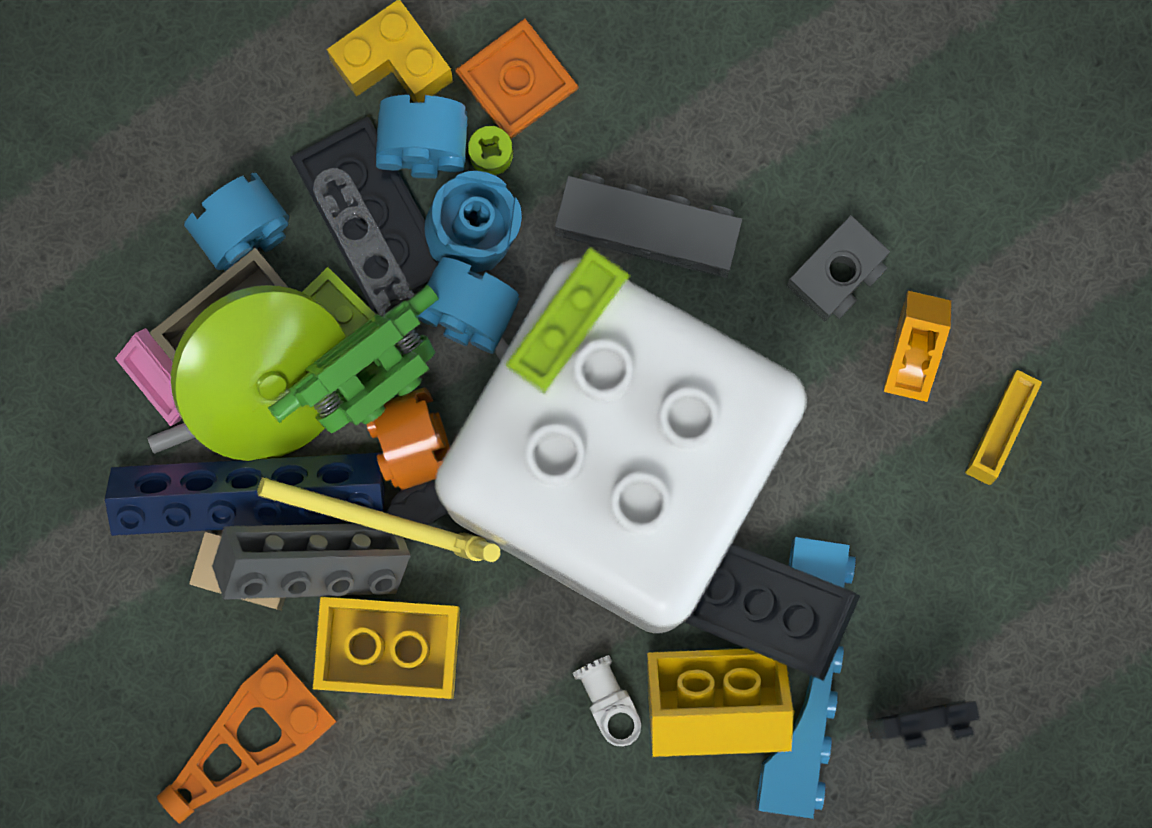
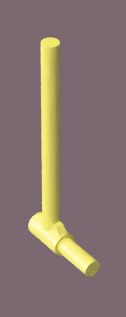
[258,478,500,562]

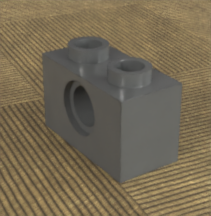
[786,215,890,322]

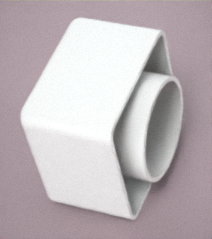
[436,259,806,633]

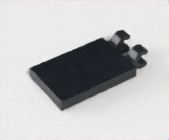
[867,700,980,750]

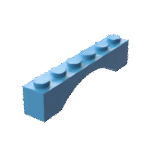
[755,537,856,819]

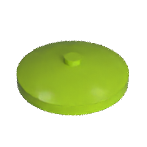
[171,285,346,461]

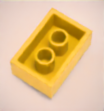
[313,597,460,699]
[647,649,793,757]

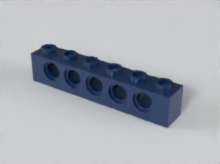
[105,453,385,536]

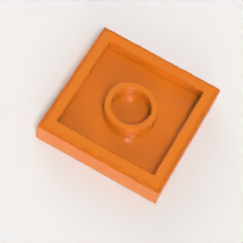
[455,19,578,139]

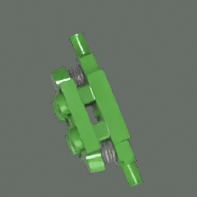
[268,285,439,433]

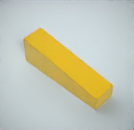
[965,370,1042,485]

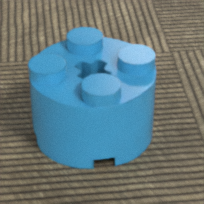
[376,95,468,179]
[425,171,522,273]
[184,173,289,271]
[418,257,520,354]

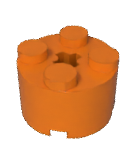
[366,387,450,490]

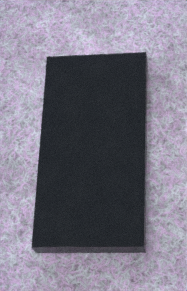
[290,117,439,312]
[683,543,860,681]

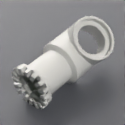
[573,655,642,747]

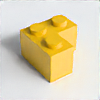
[327,0,453,102]

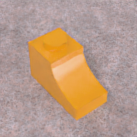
[884,291,951,402]

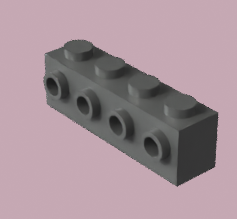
[555,173,742,278]
[212,524,411,599]

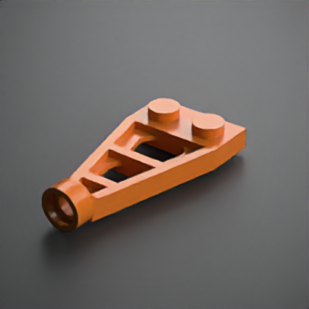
[156,654,337,824]

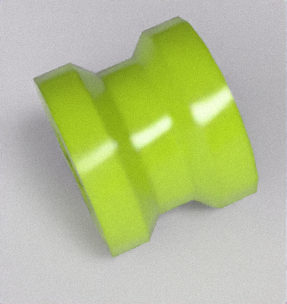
[468,126,513,176]

